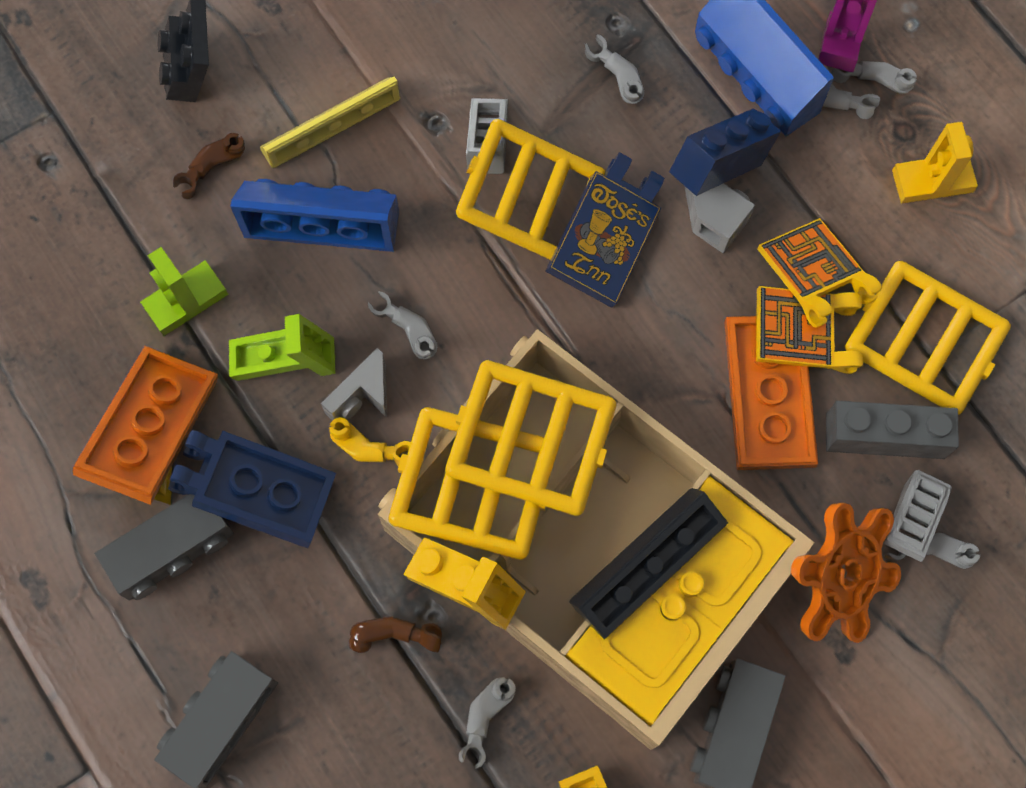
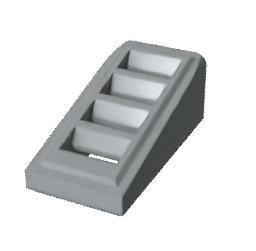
[466,98,508,174]
[883,470,952,562]

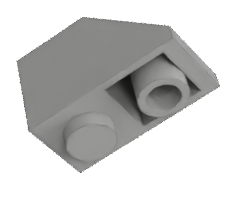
[684,183,755,253]

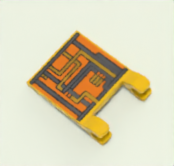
[757,218,882,328]
[756,286,863,374]

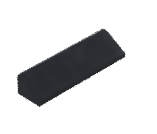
[569,488,728,640]

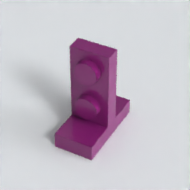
[818,0,877,73]

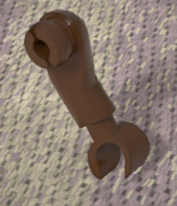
[173,133,245,199]
[349,616,442,653]

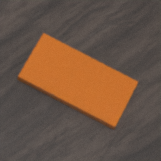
[725,316,818,470]
[73,346,218,505]

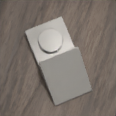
[321,348,387,420]

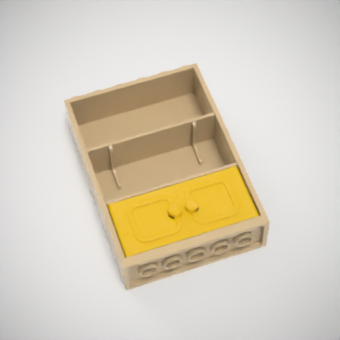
[378,329,815,750]

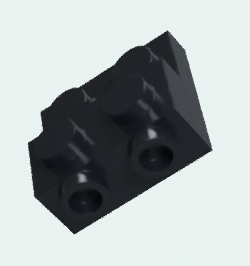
[157,0,209,102]

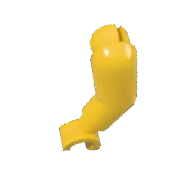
[329,417,411,466]

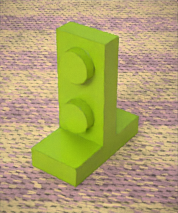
[140,247,229,336]
[229,314,336,381]

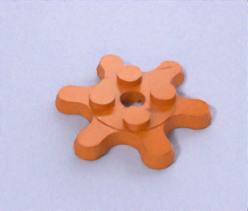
[791,502,901,643]

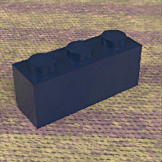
[669,108,781,196]

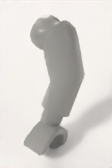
[585,35,644,104]
[832,61,917,94]
[823,84,880,119]
[368,291,438,359]
[884,533,980,569]
[459,677,516,770]

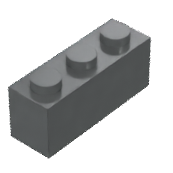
[826,400,959,459]
[94,494,234,601]
[154,651,278,788]
[690,658,786,788]

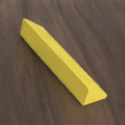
[260,77,400,168]

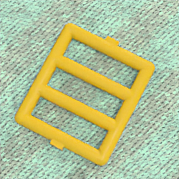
[456,119,605,260]
[845,261,1011,415]
[445,360,616,516]
[388,407,546,560]

